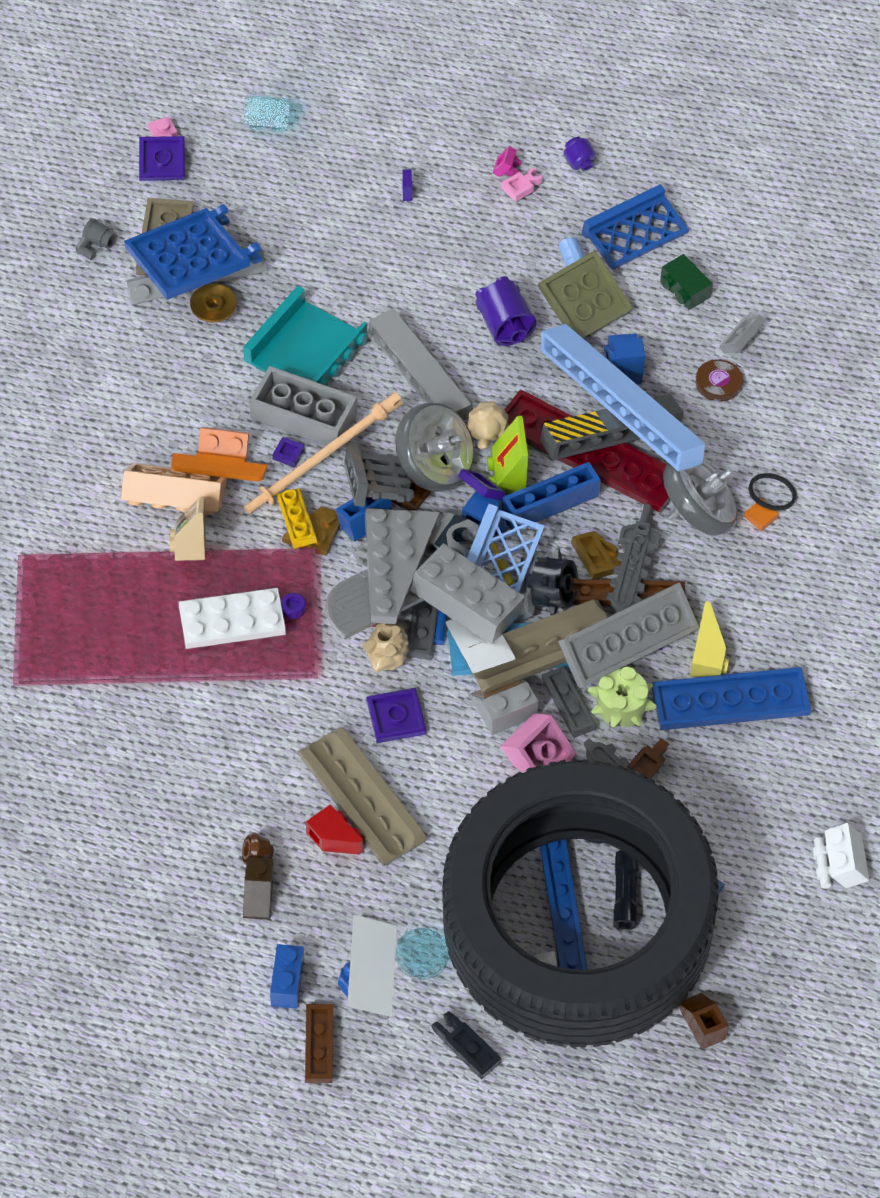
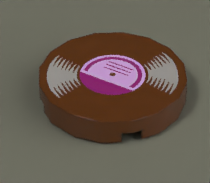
[695,359,743,402]

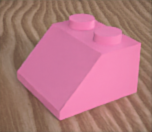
[500,714,577,773]

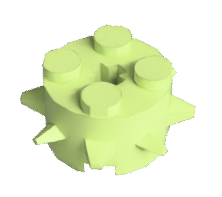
[588,667,656,728]

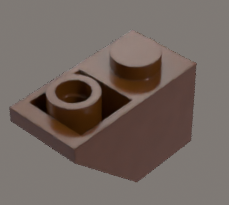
[678,993,729,1050]

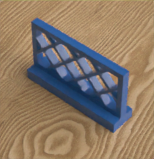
[581,184,689,270]

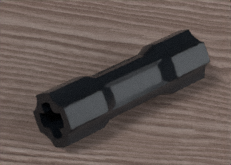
[613,850,638,930]

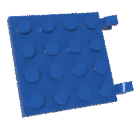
[124,204,262,300]

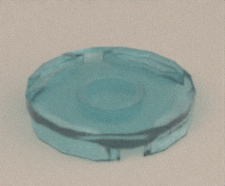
[396,928,448,980]

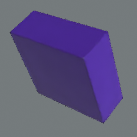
[402,169,412,201]
[272,437,305,468]

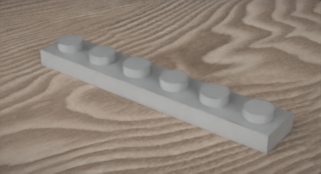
[126,246,267,305]

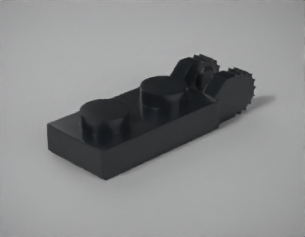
[431,1011,502,1080]

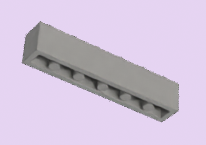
[370,308,472,421]

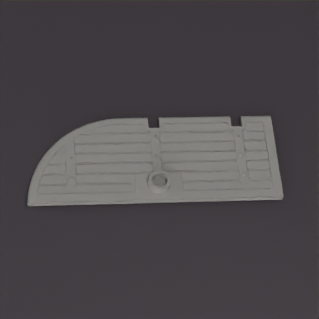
[325,554,429,640]

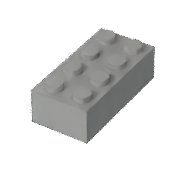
[249,366,357,445]
[410,543,525,644]

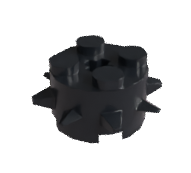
[526,548,578,616]

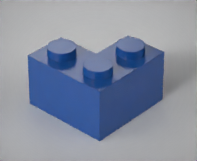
[604,333,645,385]

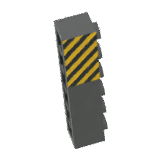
[540,393,684,460]

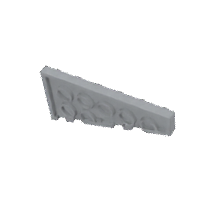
[365,508,439,624]

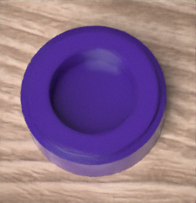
[281,593,306,619]

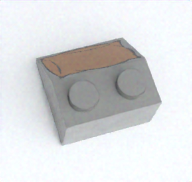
[469,679,539,735]

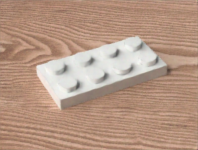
[179,588,286,649]

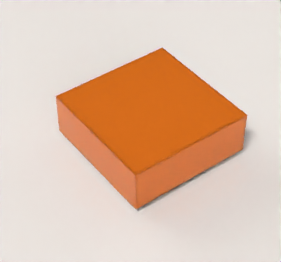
[744,499,779,532]

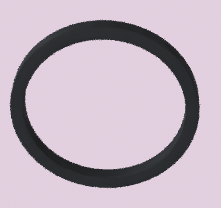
[748,473,797,511]

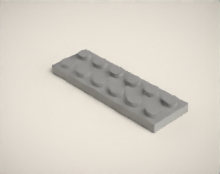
[558,583,699,688]

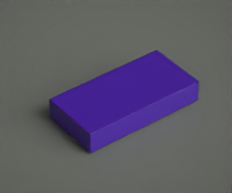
[458,469,506,501]

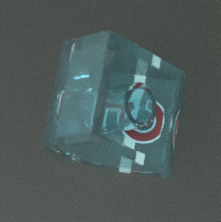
[243,95,294,132]

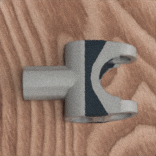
[424,513,479,558]

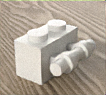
[813,823,869,889]

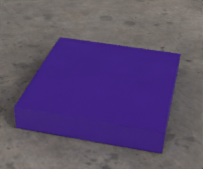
[139,136,185,181]
[366,688,427,744]

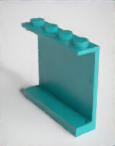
[243,285,369,386]

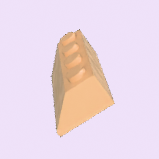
[121,463,228,515]

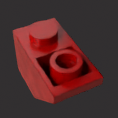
[306,804,364,855]

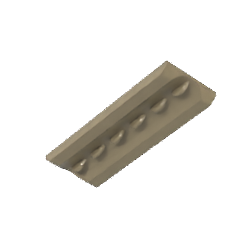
[462,600,607,694]
[297,727,427,866]

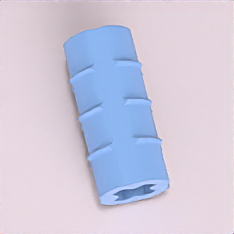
[559,237,585,267]

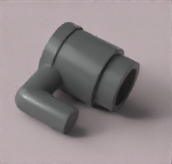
[76,218,117,260]

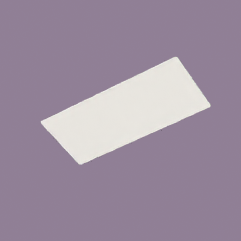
[445,619,516,673]
[347,915,397,1017]

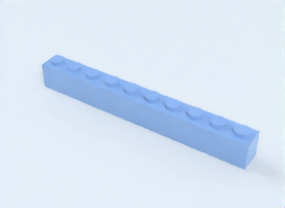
[540,324,705,472]

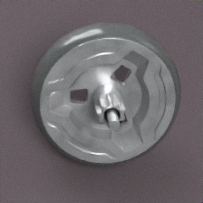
[395,402,474,492]
[663,460,737,536]

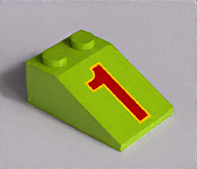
[487,416,528,496]

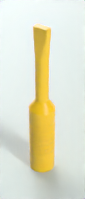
[491,543,515,586]

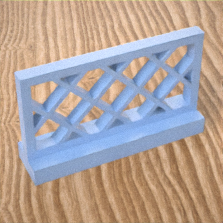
[467,504,545,593]

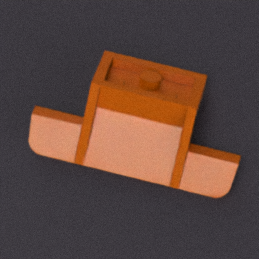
[171,427,267,482]

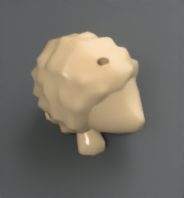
[468,401,509,449]
[362,623,409,672]

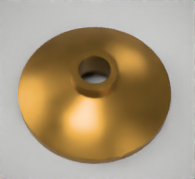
[190,284,237,323]

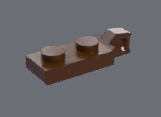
[627,738,669,779]

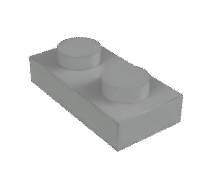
[719,314,765,353]

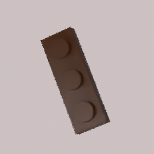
[305,1004,333,1083]

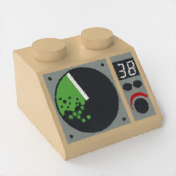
[169,497,206,561]

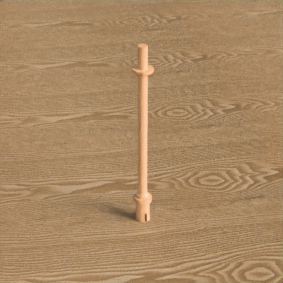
[244,392,404,514]

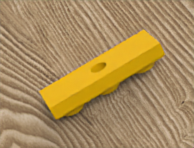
[276,488,317,549]

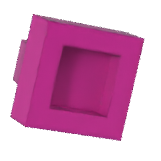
[492,146,521,177]

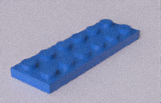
[652,667,811,731]

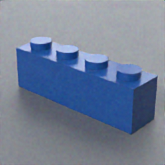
[502,462,600,530]

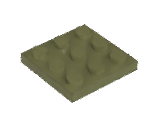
[537,251,633,339]

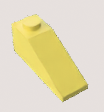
[690,601,729,677]

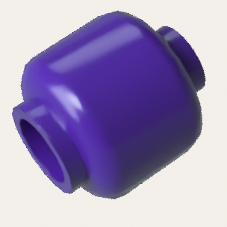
[563,136,597,171]

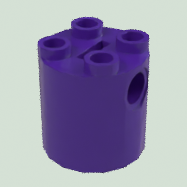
[475,276,537,346]

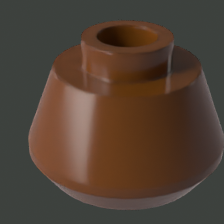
[242,832,274,865]

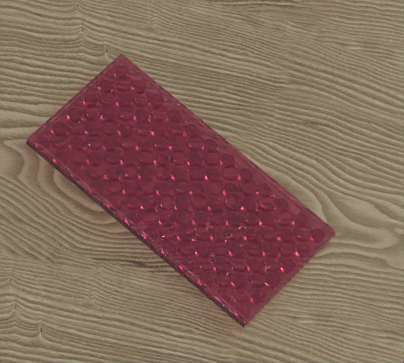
[13,548,318,686]

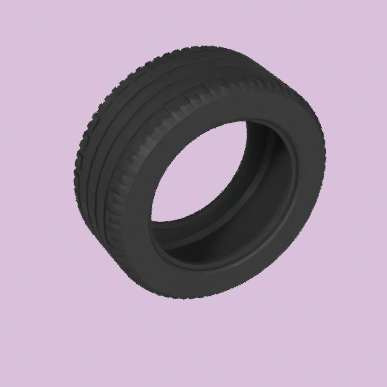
[442,759,719,1048]

